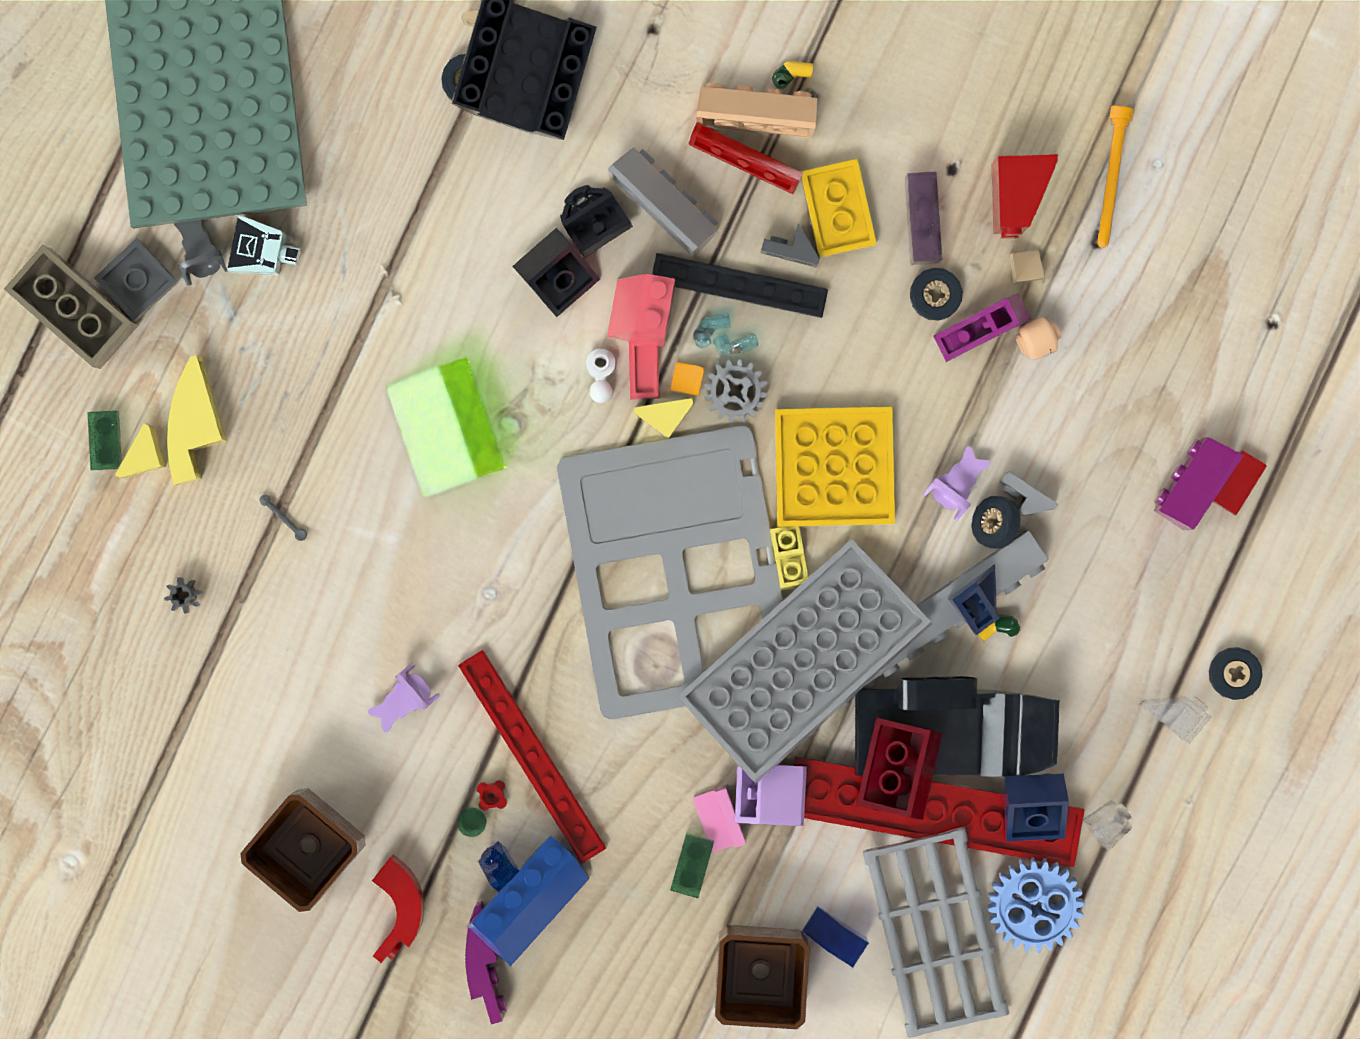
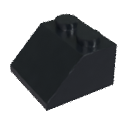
[512,228,600,317]

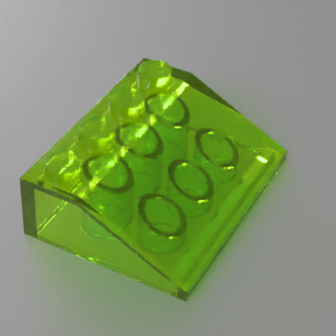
[386,357,507,498]

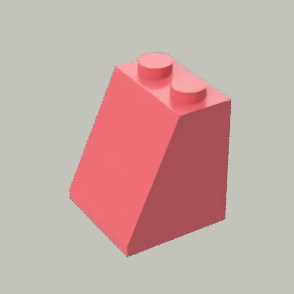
[607,274,675,348]

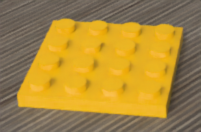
[775,407,895,527]

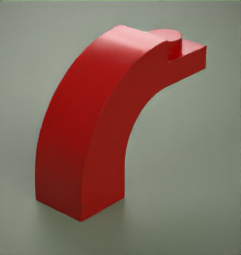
[372,854,425,963]

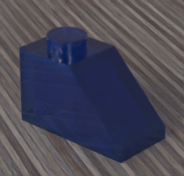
[802,906,869,968]

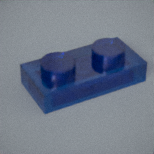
[478,841,519,892]

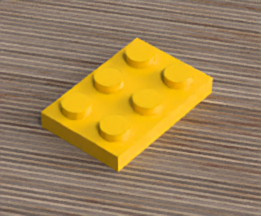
[801,159,877,258]

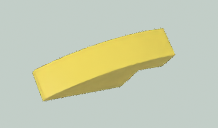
[167,355,227,485]

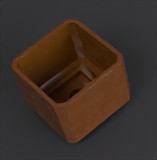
[240,788,366,912]
[715,925,810,1029]

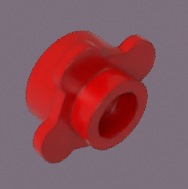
[477,780,507,811]

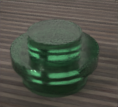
[457,807,487,837]

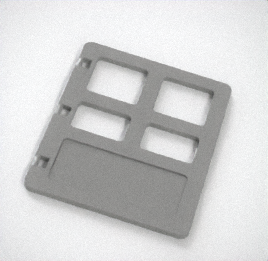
[557,426,783,719]

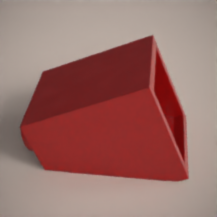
[991,154,1058,239]

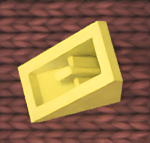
[634,398,693,439]
[115,424,166,478]

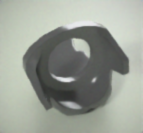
[174,220,228,286]

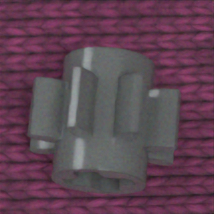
[164,577,203,614]

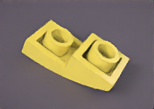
[770,526,809,590]

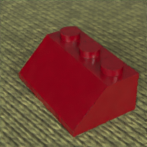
[857,718,943,820]

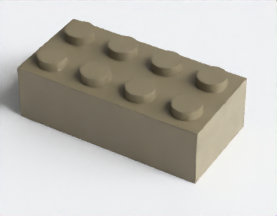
[4,245,139,369]

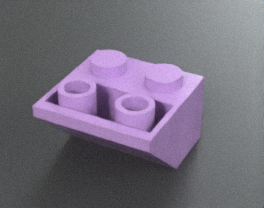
[735,765,807,826]

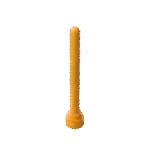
[1097,106,1134,248]

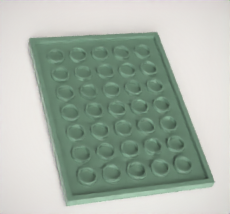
[105,0,307,229]

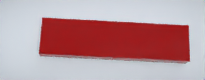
[688,122,803,194]

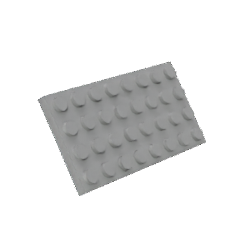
[677,539,932,784]

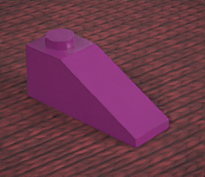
[933,293,1031,362]

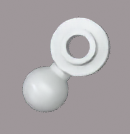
[586,349,615,403]

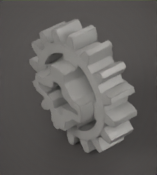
[704,359,767,423]

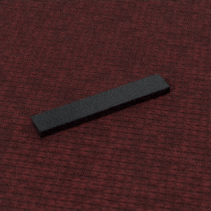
[652,253,828,318]

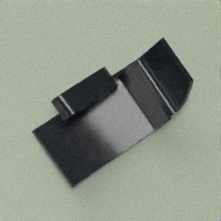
[855,676,1060,777]

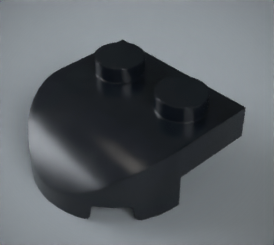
[560,185,633,258]

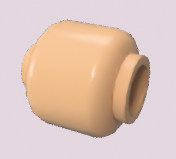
[1015,317,1062,360]

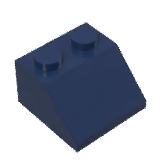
[1003,773,1069,841]

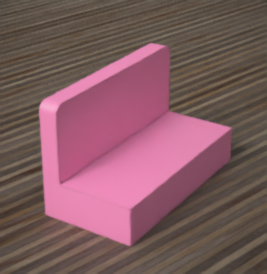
[694,785,746,852]

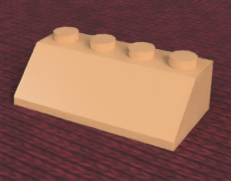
[697,83,818,138]

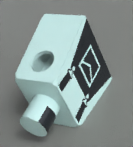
[227,215,300,275]

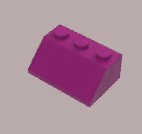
[1154,437,1244,530]

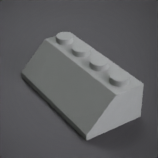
[608,147,718,258]

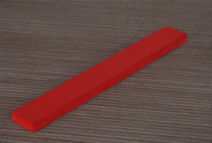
[458,650,607,864]

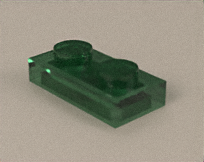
[87,410,122,471]
[670,833,714,898]

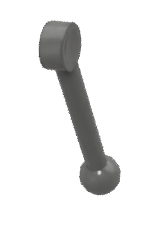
[259,495,307,541]

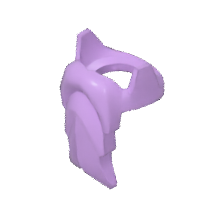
[923,446,990,521]
[368,663,440,732]

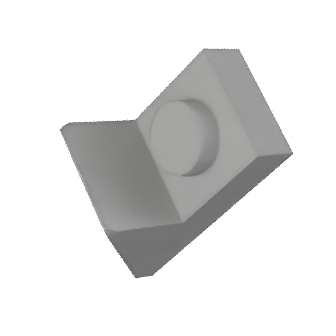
[999,471,1058,516]

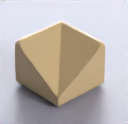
[1009,250,1045,284]

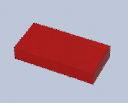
[1213,450,1267,515]

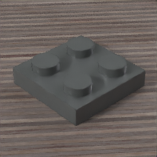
[94,238,179,322]

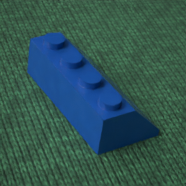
[467,836,589,966]

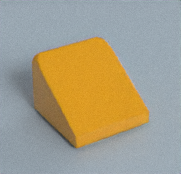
[670,362,705,397]

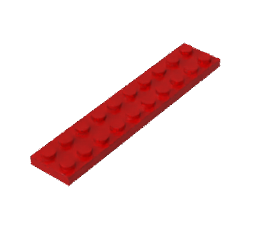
[793,756,1085,867]

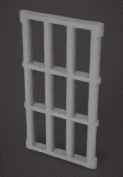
[863,827,1009,1038]

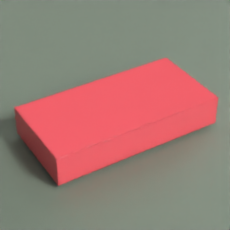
[628,341,660,400]

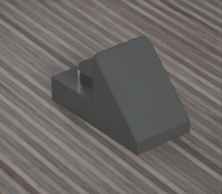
[761,224,820,268]

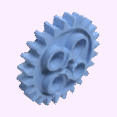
[988,857,1085,953]

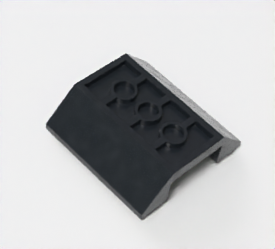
[451,0,597,140]

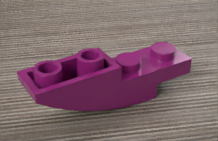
[465,901,508,1025]

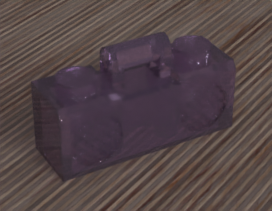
[905,172,943,265]

